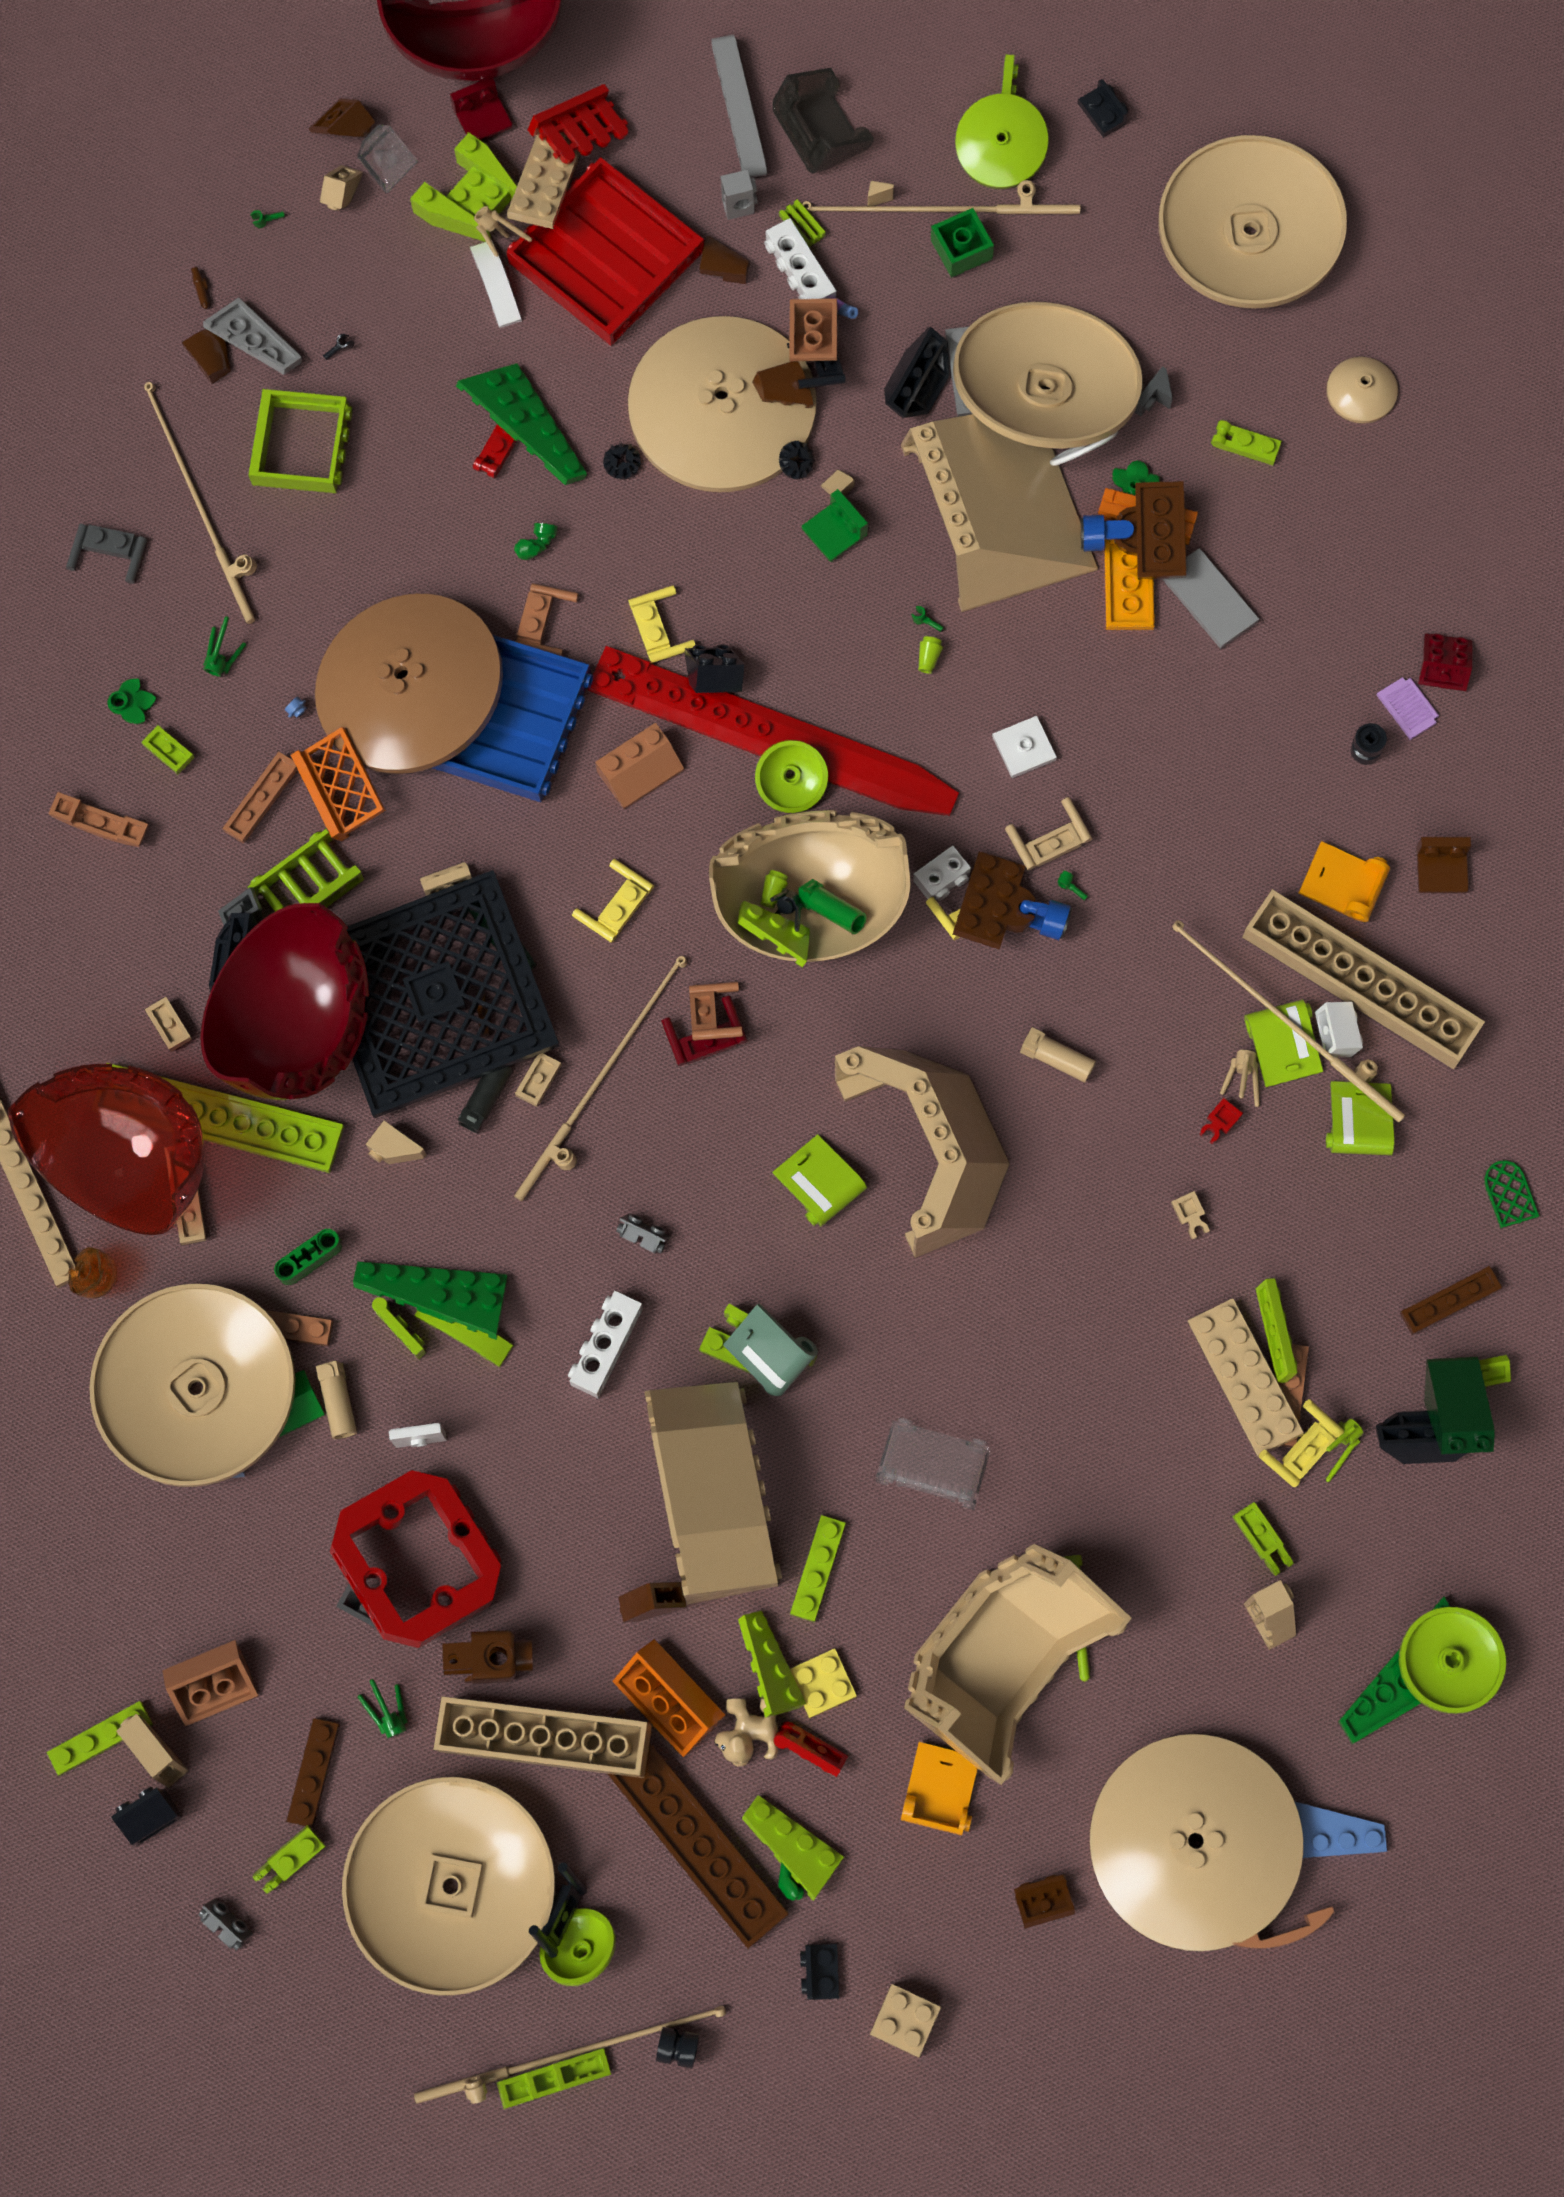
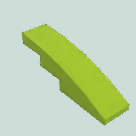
[497,2048,611,2109]

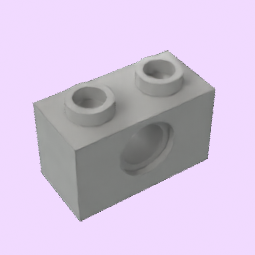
[720,170,758,220]

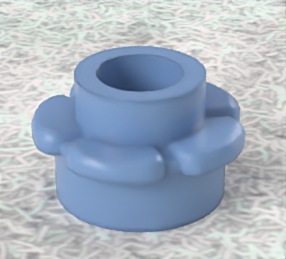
[285,696,307,718]

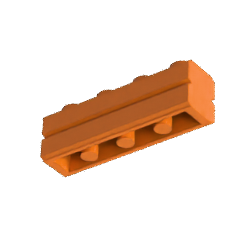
[1098,488,1198,545]

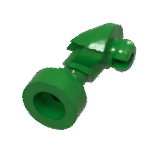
[514,523,558,560]

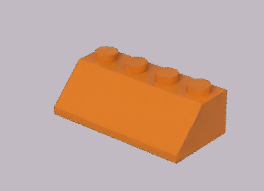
[612,1639,725,1757]

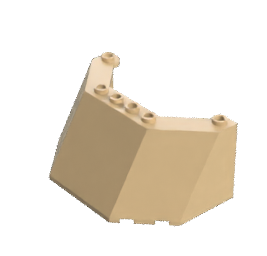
[835,1046,1009,1258]
[644,1382,782,1605]
[904,1544,1131,1785]

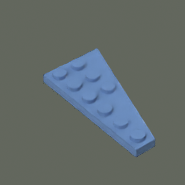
[1295,1802,1387,1858]

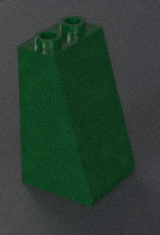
[1424,1357,1495,1454]

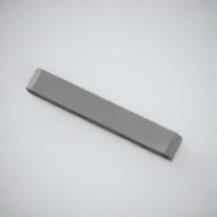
[711,34,767,178]

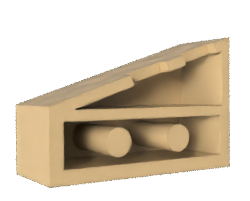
[1244,1580,1296,1650]

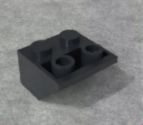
[684,645,745,693]
[111,1787,182,1846]

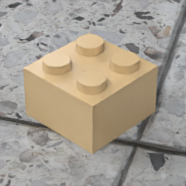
[870,1984,941,2057]

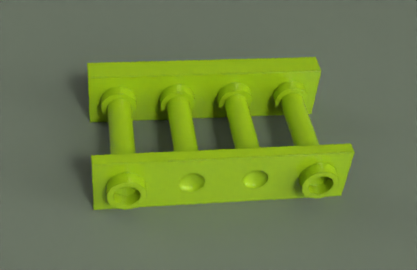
[248,829,364,912]

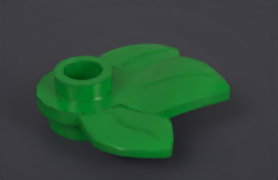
[1112,460,1159,495]
[107,678,156,724]

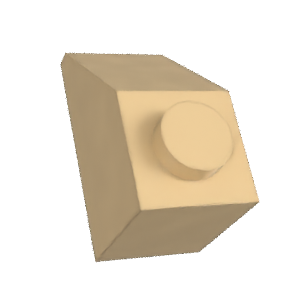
[320,165,363,210]
[366,1121,426,1164]

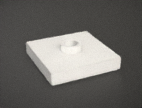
[992,716,1057,778]
[389,1423,447,1448]

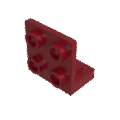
[450,78,512,141]
[1418,633,1473,691]

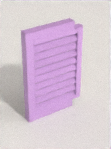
[1377,677,1439,740]

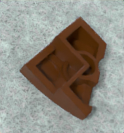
[699,236,750,284]
[182,329,231,384]
[752,361,814,408]

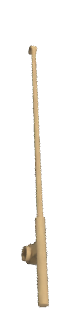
[802,180,1080,214]
[144,382,257,624]
[1172,920,1405,1123]
[514,956,687,1201]
[414,2006,726,2104]

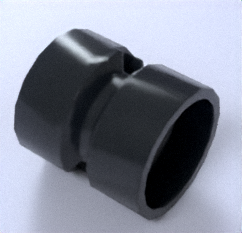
[1350,723,1387,765]
[656,2027,700,2069]

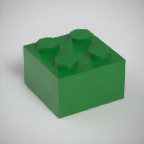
[930,208,994,278]

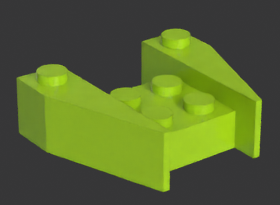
[410,132,517,242]

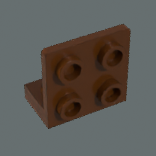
[1416,837,1471,893]

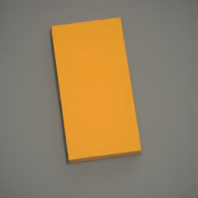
[1104,540,1154,630]

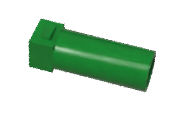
[798,879,867,935]

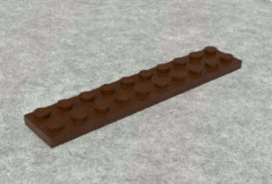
[608,1708,789,1949]

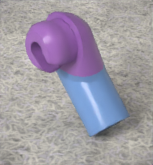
[831,297,858,319]

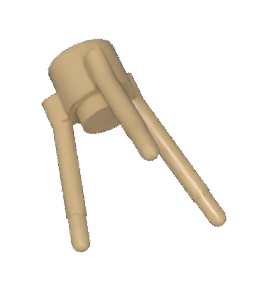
[474,206,532,257]
[1220,1050,1260,1107]

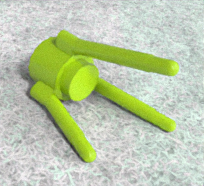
[1326,1419,1363,1482]

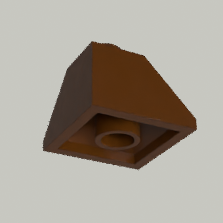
[308,98,375,137]

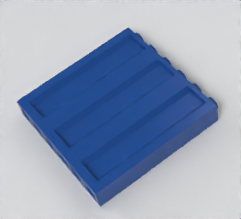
[432,635,593,802]

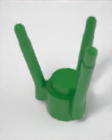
[203,616,246,677]
[358,1679,408,1739]

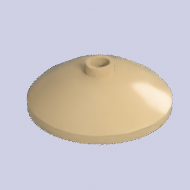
[1327,357,1398,423]

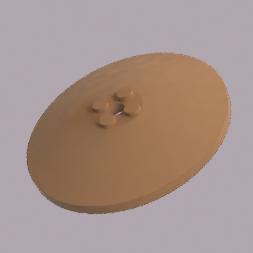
[315,594,503,774]

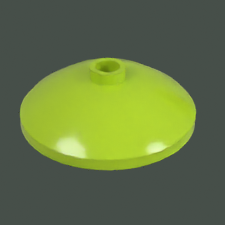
[755,740,828,813]
[539,1909,616,1986]

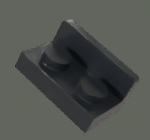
[1078,79,1128,138]
[800,1944,839,2000]

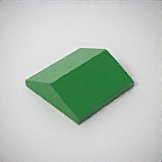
[279,1370,325,1437]

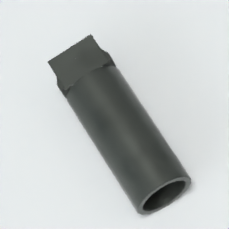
[458,1066,513,1134]

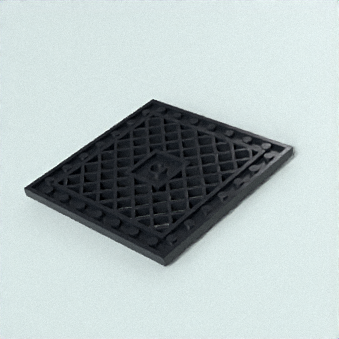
[346,870,560,1119]

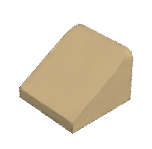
[868,181,894,206]
[821,470,855,496]

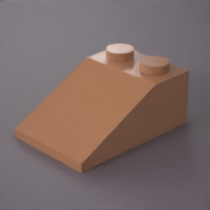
[789,298,838,361]

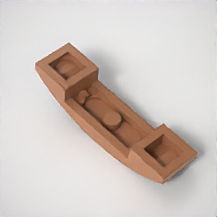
[48,792,149,847]
[1233,1907,1334,1949]

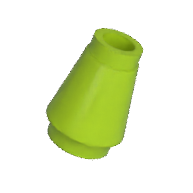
[918,636,943,674]
[760,870,788,909]

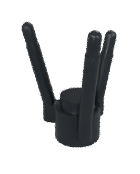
[770,888,803,932]

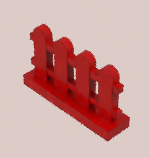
[527,84,628,164]

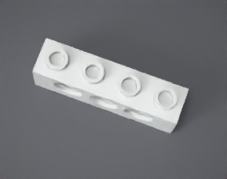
[764,218,836,299]
[568,1291,643,1399]

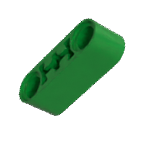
[274,1229,342,1285]

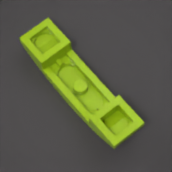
[414,1311,513,1367]

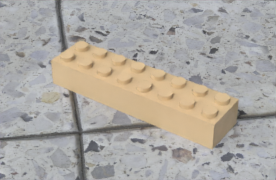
[434,1697,652,1778]

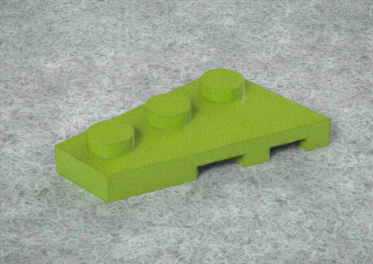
[738,901,810,968]

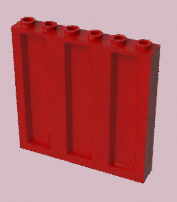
[507,157,704,346]

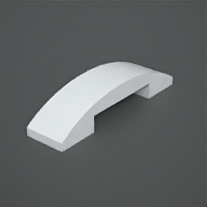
[470,240,521,328]

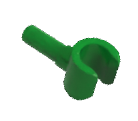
[250,210,285,229]
[911,606,944,632]
[1057,871,1088,900]

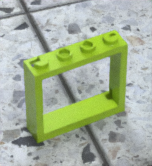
[249,389,352,493]

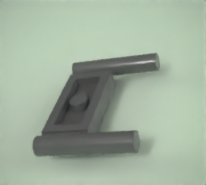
[66,524,147,584]

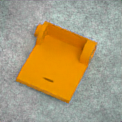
[1298,841,1390,922]
[901,1742,977,1836]

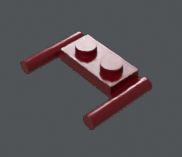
[661,996,748,1066]

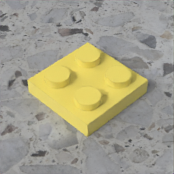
[790,1648,857,1719]

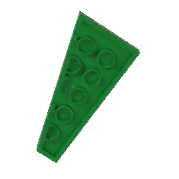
[353,1261,508,1340]
[1338,1597,1450,1744]

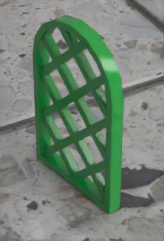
[1484,1160,1539,1229]

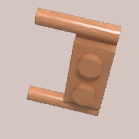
[516,583,579,656]
[689,982,743,1041]

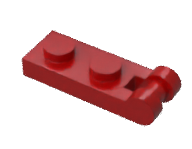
[473,424,517,479]
[773,1721,848,1777]

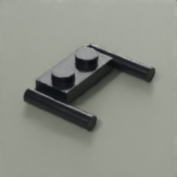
[787,343,846,389]
[529,1862,587,1958]

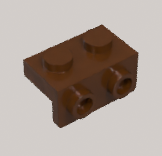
[1014,1875,1075,1929]

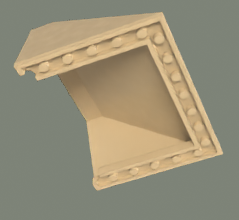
[901,414,1098,612]

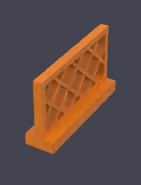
[291,727,386,842]

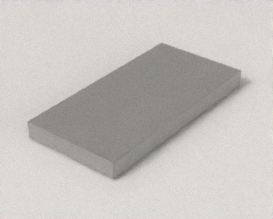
[1162,548,1259,649]

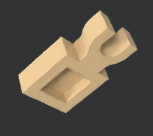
[1171,1191,1210,1239]

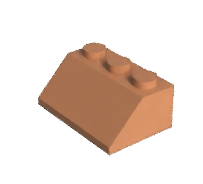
[595,723,684,809]
[162,1640,258,1726]

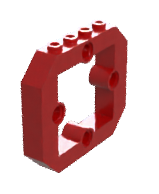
[330,1470,501,1648]

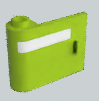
[1244,1000,1323,1087]
[1326,1081,1394,1156]
[772,1134,867,1227]

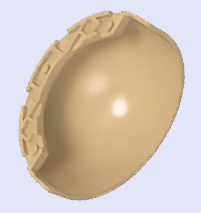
[709,810,910,962]

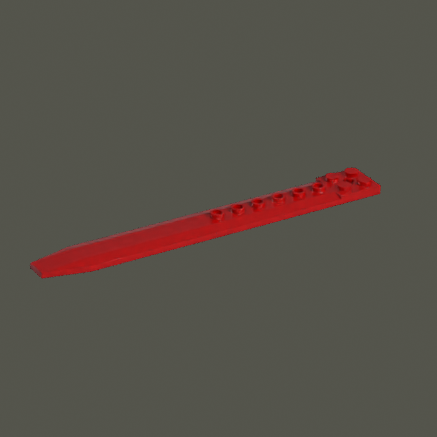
[587,646,959,816]

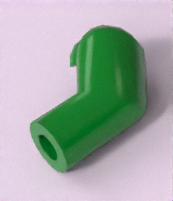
[778,1863,804,1901]

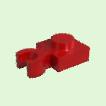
[1199,1098,1243,1144]

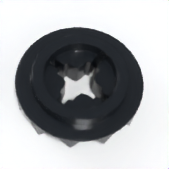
[779,440,815,479]
[603,442,641,479]

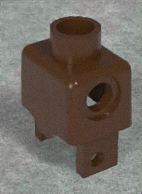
[442,1630,533,1684]

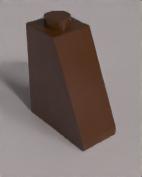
[618,1582,687,1622]

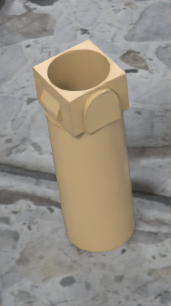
[1020,1027,1096,1083]
[316,1361,357,1439]

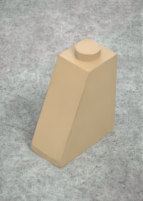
[116,1714,188,1788]

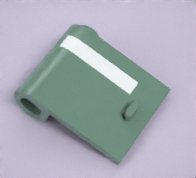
[723,1303,818,1396]

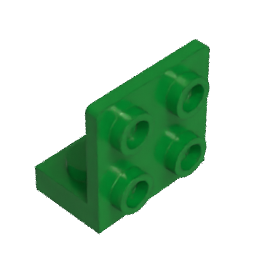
[802,489,868,562]

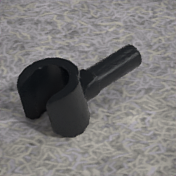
[323,334,355,360]

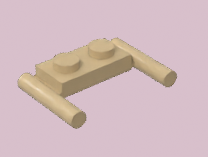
[1005,797,1093,871]

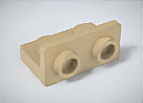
[420,863,472,896]

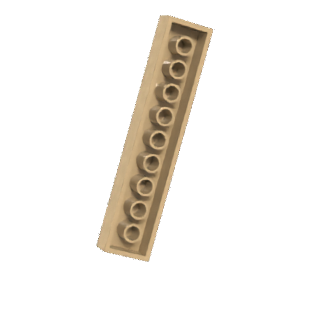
[1242,889,1485,1069]

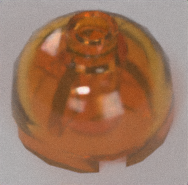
[68,1247,117,1299]

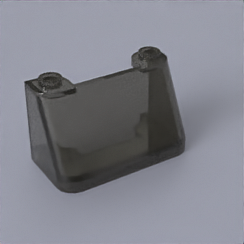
[772,68,874,173]

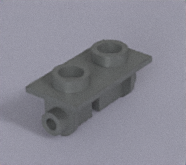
[616,1214,671,1254]
[198,1898,253,1951]

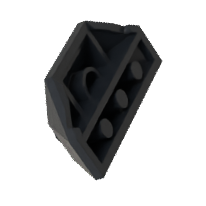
[884,327,949,418]
[209,913,257,992]
[1376,1411,1467,1464]

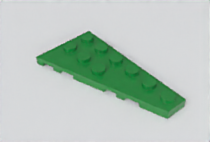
[456,363,587,485]

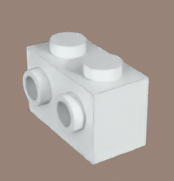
[913,846,971,901]
[1315,1002,1363,1058]

